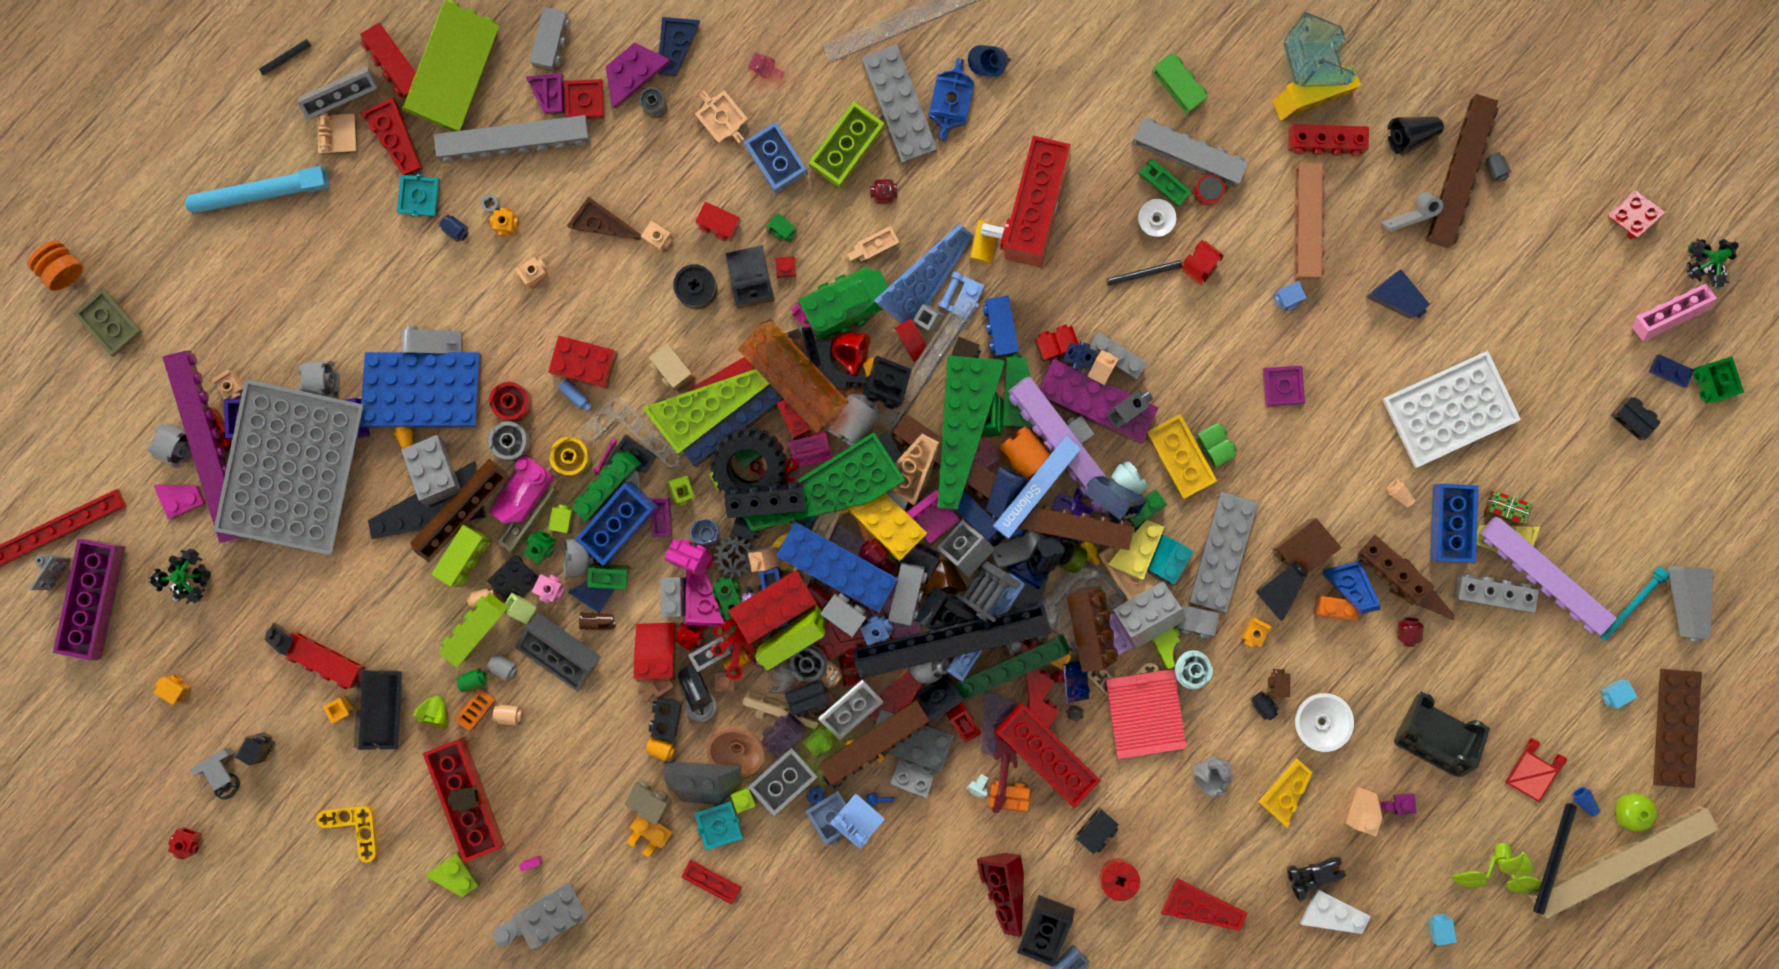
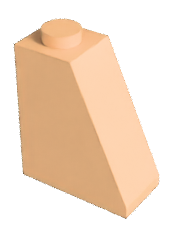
[1346,787,1382,836]

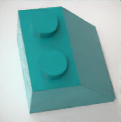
[1147,534,1194,585]

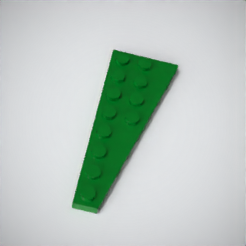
[937,355,1004,510]

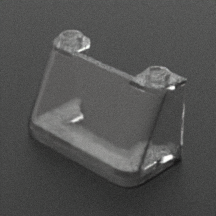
[1039,560,1126,654]

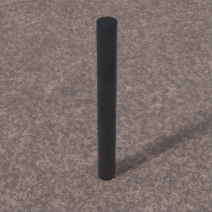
[1107,260,1182,286]

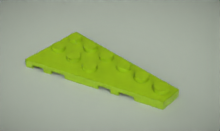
[643,368,770,454]

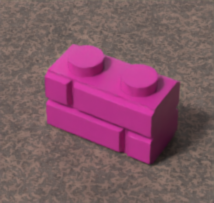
[664,538,712,577]

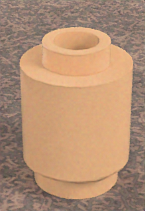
[467,588,497,610]
[493,705,523,726]

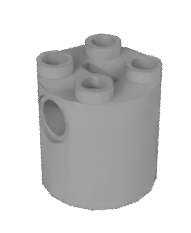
[827,394,881,446]

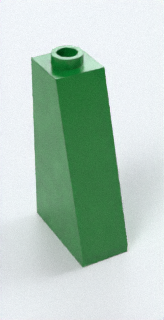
[1003,354,1033,429]

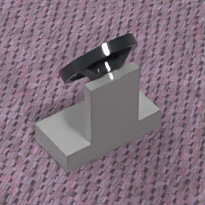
[190,747,240,800]

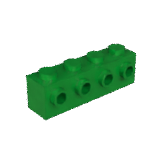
[572,451,641,522]

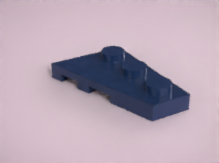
[658,17,701,76]

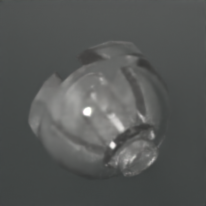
[767,658,800,694]

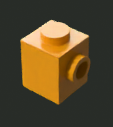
[154,674,191,705]

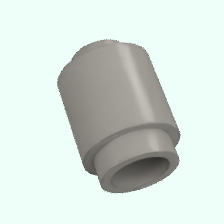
[487,655,518,681]

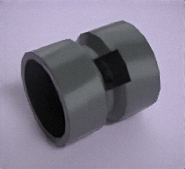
[639,87,667,118]

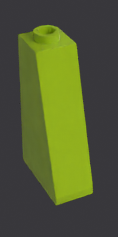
[755,604,827,671]

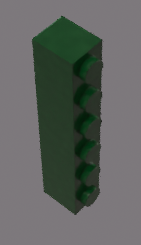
[955,634,1071,701]

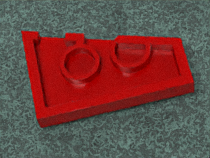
[868,672,922,722]

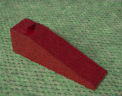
[977,853,1024,937]

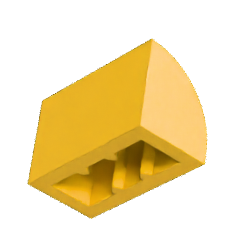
[970,220,998,265]

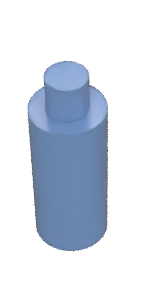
[558,378,592,412]

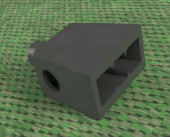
[1106,390,1153,429]

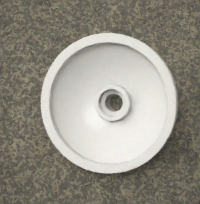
[1295,693,1354,752]

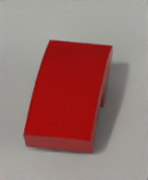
[895,319,930,362]

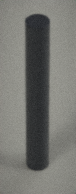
[259,39,311,75]

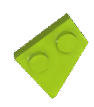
[426,853,479,897]

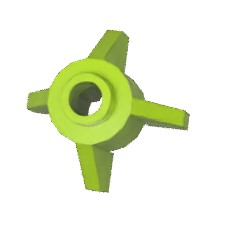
[413,696,448,730]

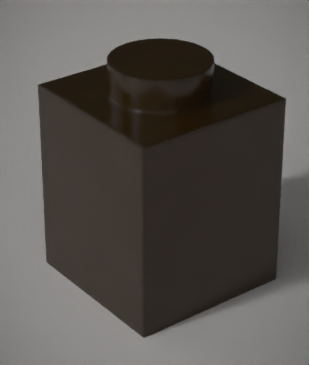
[951,336,981,358]
[448,785,480,811]

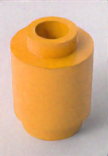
[645,737,675,762]

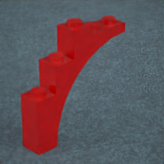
[1014,640,1059,729]

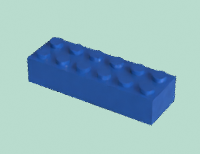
[776,522,898,613]

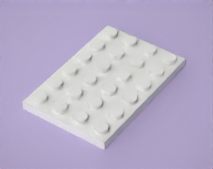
[1382,351,1521,468]

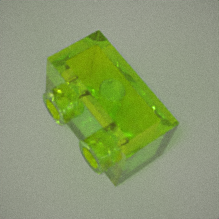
[802,724,834,757]

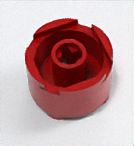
[1181,240,1225,286]
[489,382,532,422]
[1099,858,1140,901]

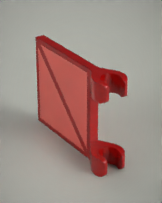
[1505,738,1567,803]

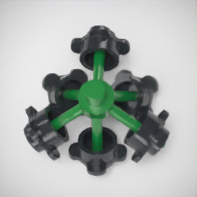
[1687,238,1739,289]
[149,548,211,604]

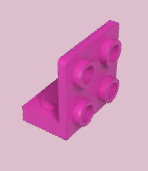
[907,489,959,543]

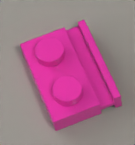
[788,431,832,467]

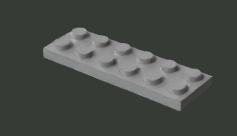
[862,44,937,164]
[1189,492,1258,613]

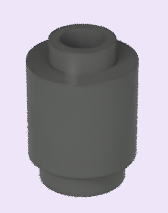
[1485,152,1512,182]

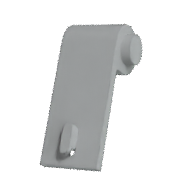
[1381,192,1443,232]
[402,326,461,354]
[991,530,1047,569]

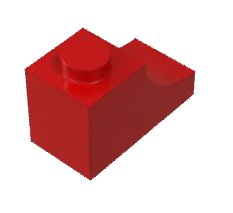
[946,701,982,743]

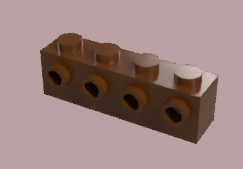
[1358,535,1435,606]

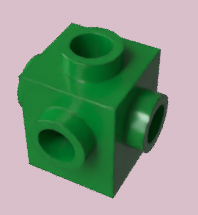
[523,530,557,565]

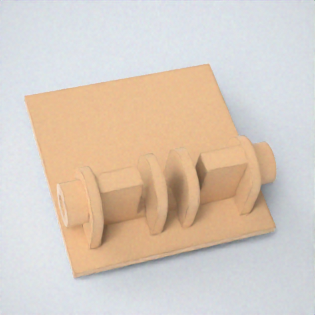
[317,112,357,153]

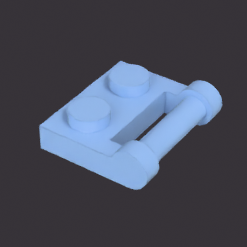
[938,271,984,321]

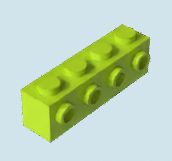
[438,593,508,668]

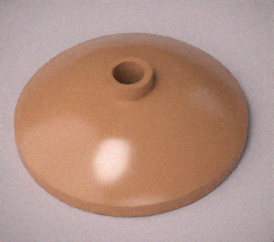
[707,727,765,777]

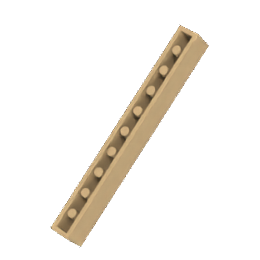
[1529,806,1719,919]

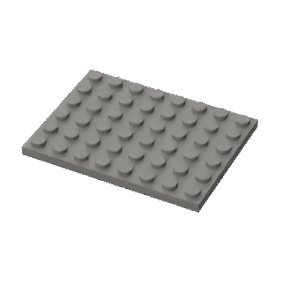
[213,379,364,555]

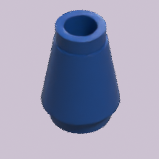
[1573,787,1600,816]

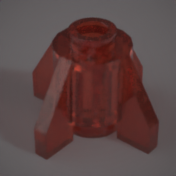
[838,655,866,687]

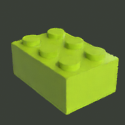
[431,525,491,587]

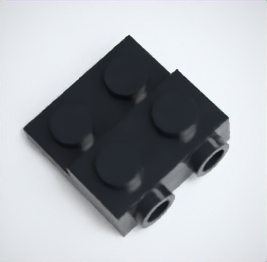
[862,356,912,409]
[915,674,964,722]

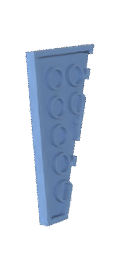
[874,224,974,325]

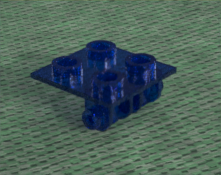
[1063,661,1090,703]

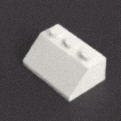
[818,679,884,740]

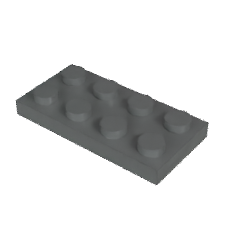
[875,709,954,772]

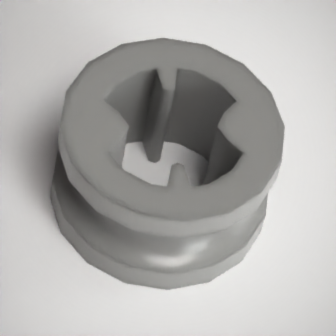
[481,195,500,213]

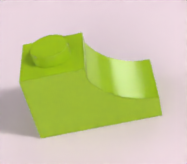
[1151,626,1180,669]

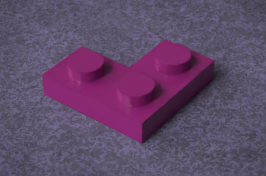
[650,497,673,537]

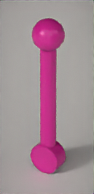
[593,438,617,474]

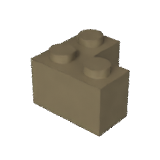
[624,781,672,825]

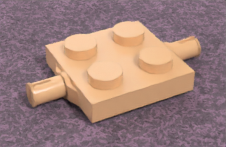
[695,90,749,144]

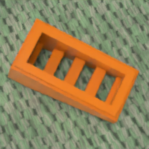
[455,688,496,731]

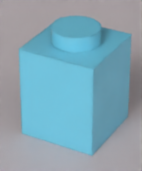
[1600,679,1637,709]
[1428,914,1457,946]

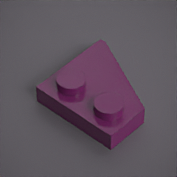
[526,74,564,114]

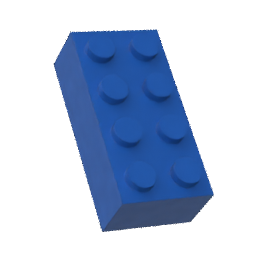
[575,481,659,566]
[1430,484,1479,563]

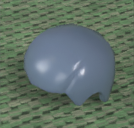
[689,518,720,547]

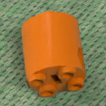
[999,426,1050,480]

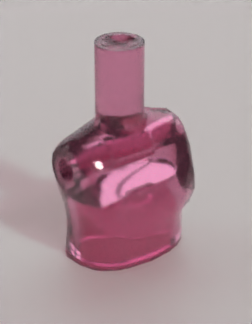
[748,51,785,79]

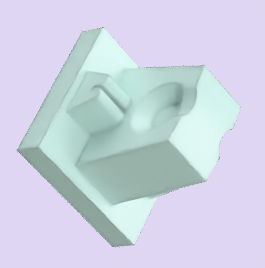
[966,774,988,799]

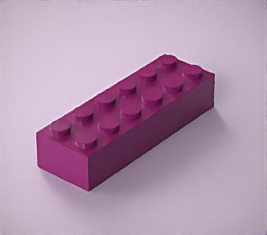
[1039,359,1159,444]
[53,539,125,660]

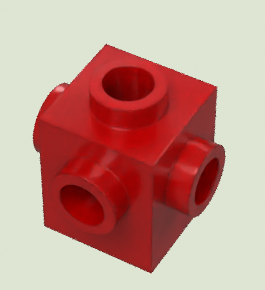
[674,623,707,651]
[168,827,202,859]

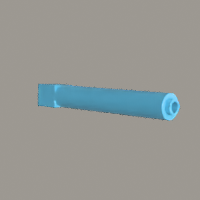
[185,166,330,214]

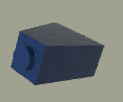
[1367,269,1430,319]
[986,467,1029,521]
[1085,476,1147,520]

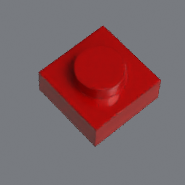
[775,256,796,278]

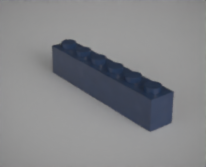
[682,381,787,467]

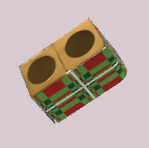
[1484,491,1533,525]

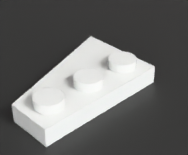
[1300,889,1371,934]

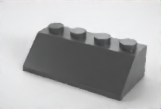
[516,613,601,692]

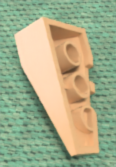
[889,434,939,505]

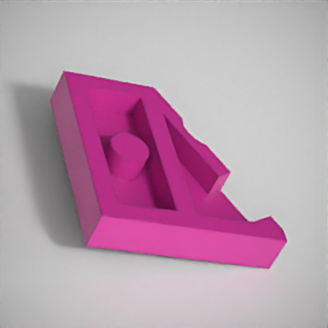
[154,484,206,519]

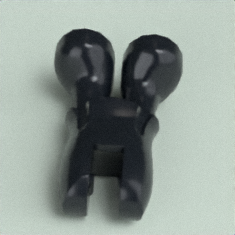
[1287,857,1346,902]

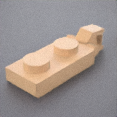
[847,226,900,263]

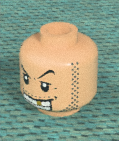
[819,660,843,688]

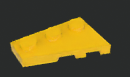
[1258,758,1313,828]

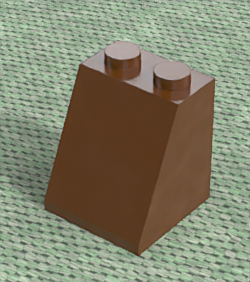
[1273,518,1342,574]

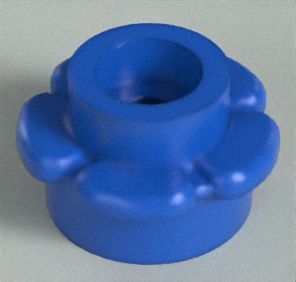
[807,787,826,805]

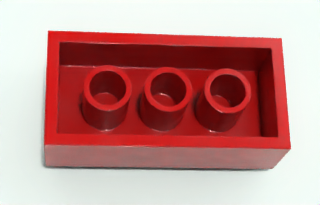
[728,570,817,644]

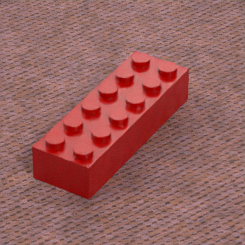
[422,737,505,863]

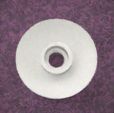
[1138,199,1176,237]

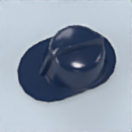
[968,45,1011,77]

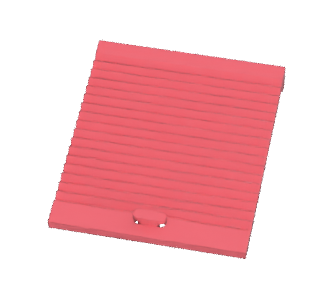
[1106,669,1186,759]

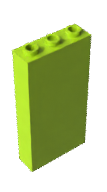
[402,0,499,132]

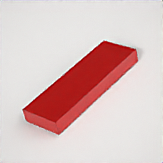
[681,859,742,905]

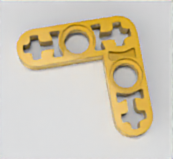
[316,805,378,863]

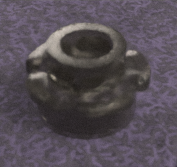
[1065,705,1084,721]

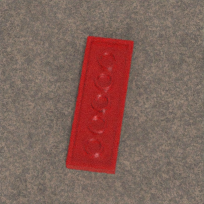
[995,703,1101,809]

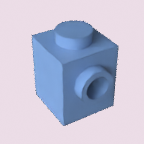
[1274,281,1307,311]

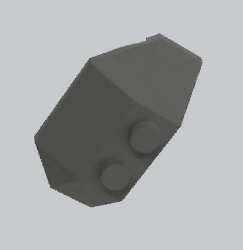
[664,761,741,804]

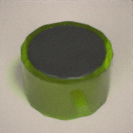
[1057,541,1088,573]

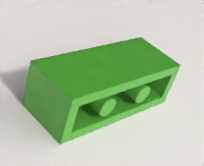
[1152,53,1208,115]

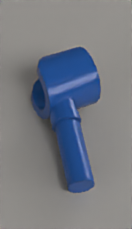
[866,793,894,805]

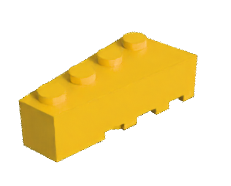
[1272,65,1362,121]

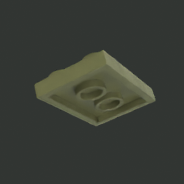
[73,288,143,357]

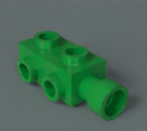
[712,576,743,631]

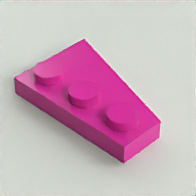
[685,570,724,626]

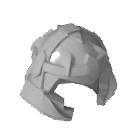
[1192,757,1234,798]

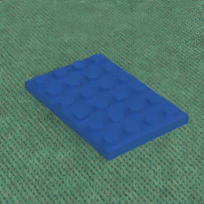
[360,352,481,428]

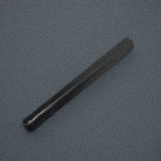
[1533,803,1577,915]

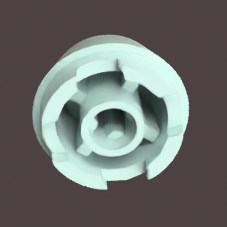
[1110,461,1148,495]
[1175,650,1213,689]

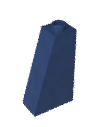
[955,490,1005,547]

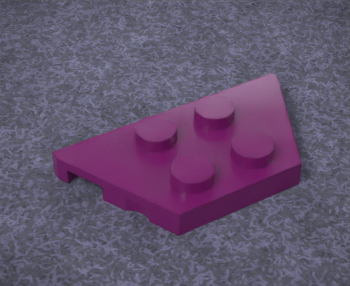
[605,42,671,108]

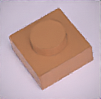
[714,671,735,692]

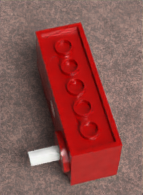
[981,135,1071,268]

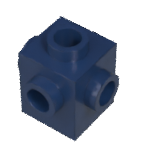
[1063,342,1097,371]

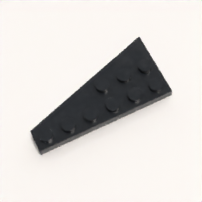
[368,461,486,539]

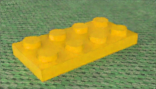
[1147,414,1217,499]
[846,494,927,562]

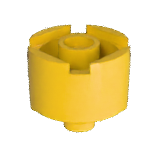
[549,437,592,477]

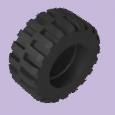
[711,427,787,492]

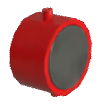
[1192,174,1227,206]

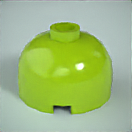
[1615,793,1657,832]

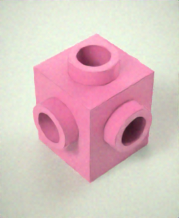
[532,574,565,603]

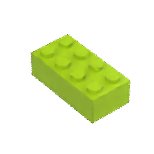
[809,101,885,189]

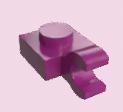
[1381,793,1417,815]

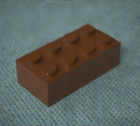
[1066,585,1118,672]

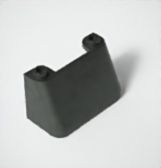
[1394,691,1490,777]

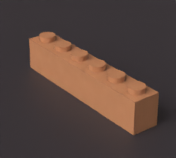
[1294,163,1325,280]

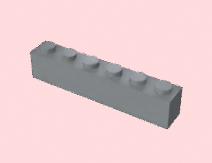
[1132,118,1248,188]

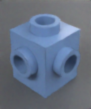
[860,614,893,645]

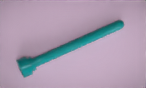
[1600,566,1670,641]

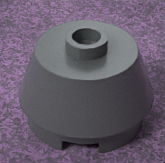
[790,645,827,682]

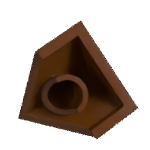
[923,559,967,596]

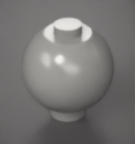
[908,659,950,684]

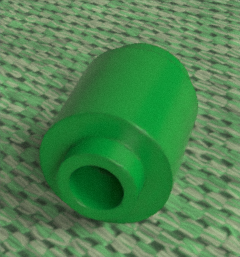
[456,668,487,693]

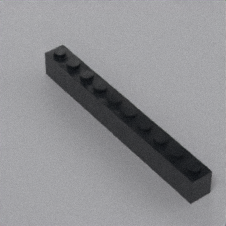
[853,604,1051,679]

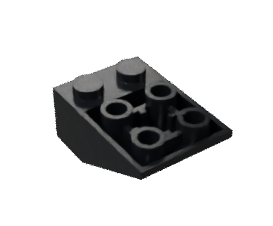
[725,245,775,309]

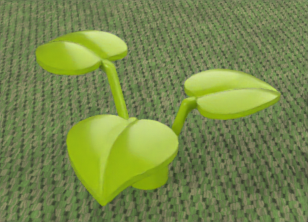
[1451,843,1541,894]

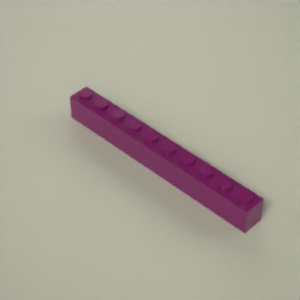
[162,350,242,543]

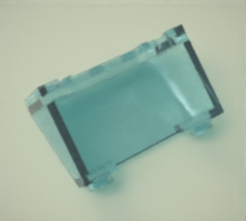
[1284,12,1357,87]

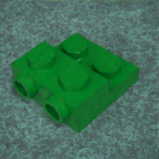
[1693,356,1744,405]

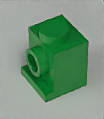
[766,213,797,243]

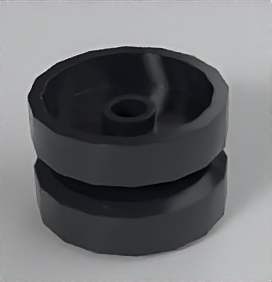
[673,264,718,310]

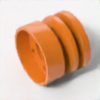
[27,240,84,292]

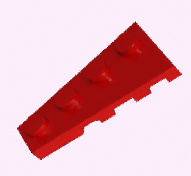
[360,97,423,175]
[1160,878,1248,931]

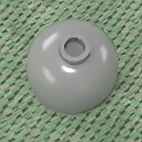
[563,539,593,578]

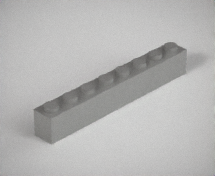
[434,115,591,163]

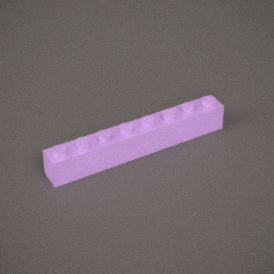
[1007,377,1108,513]
[1479,516,1617,635]

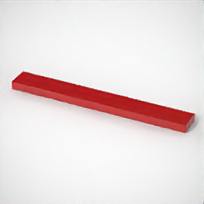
[0,489,127,567]

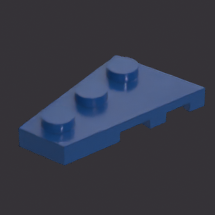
[1322,561,1381,615]

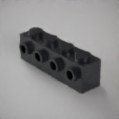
[724,481,807,518]

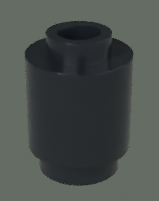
[1250,691,1279,721]

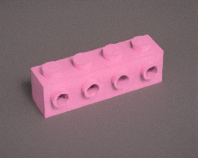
[1632,284,1717,342]

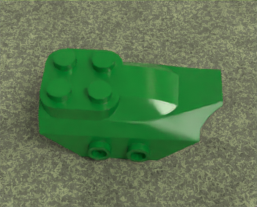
[798,267,888,340]

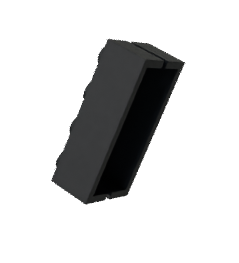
[354,670,402,750]

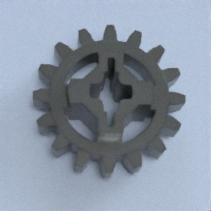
[713,536,755,577]

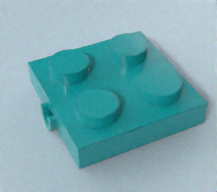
[397,174,440,217]
[694,801,743,850]

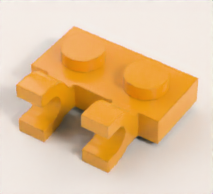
[626,813,673,858]

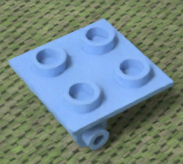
[830,794,885,849]

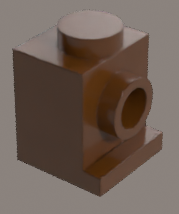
[1267,669,1291,697]

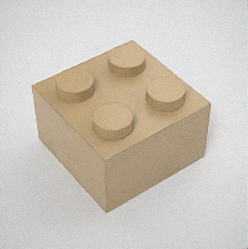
[649,343,695,392]

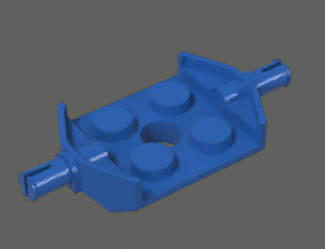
[928,58,975,141]

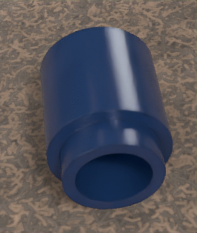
[439,215,469,242]

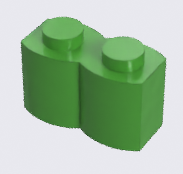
[1195,422,1237,468]

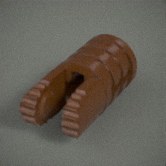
[579,612,616,630]

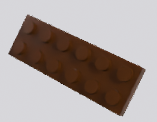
[1653,669,1702,788]

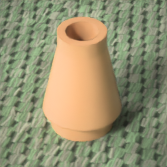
[1387,479,1415,508]

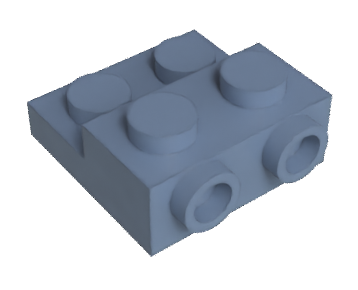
[805,790,847,845]

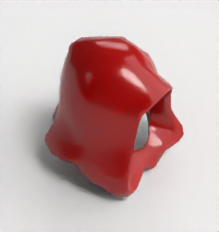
[831,332,870,376]

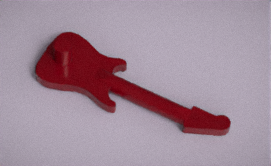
[992,732,1018,813]

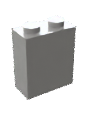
[660,577,685,617]

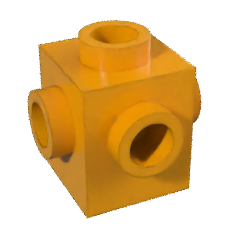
[490,208,519,237]

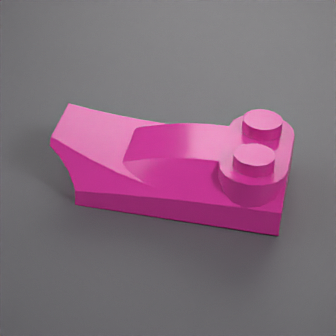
[489,455,556,524]

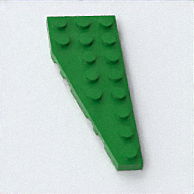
[744,432,905,532]

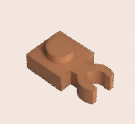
[637,681,674,703]

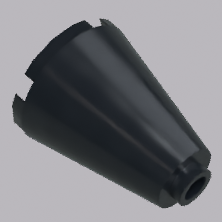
[1387,116,1444,156]

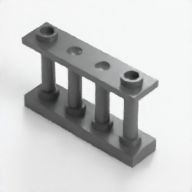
[952,561,1021,622]

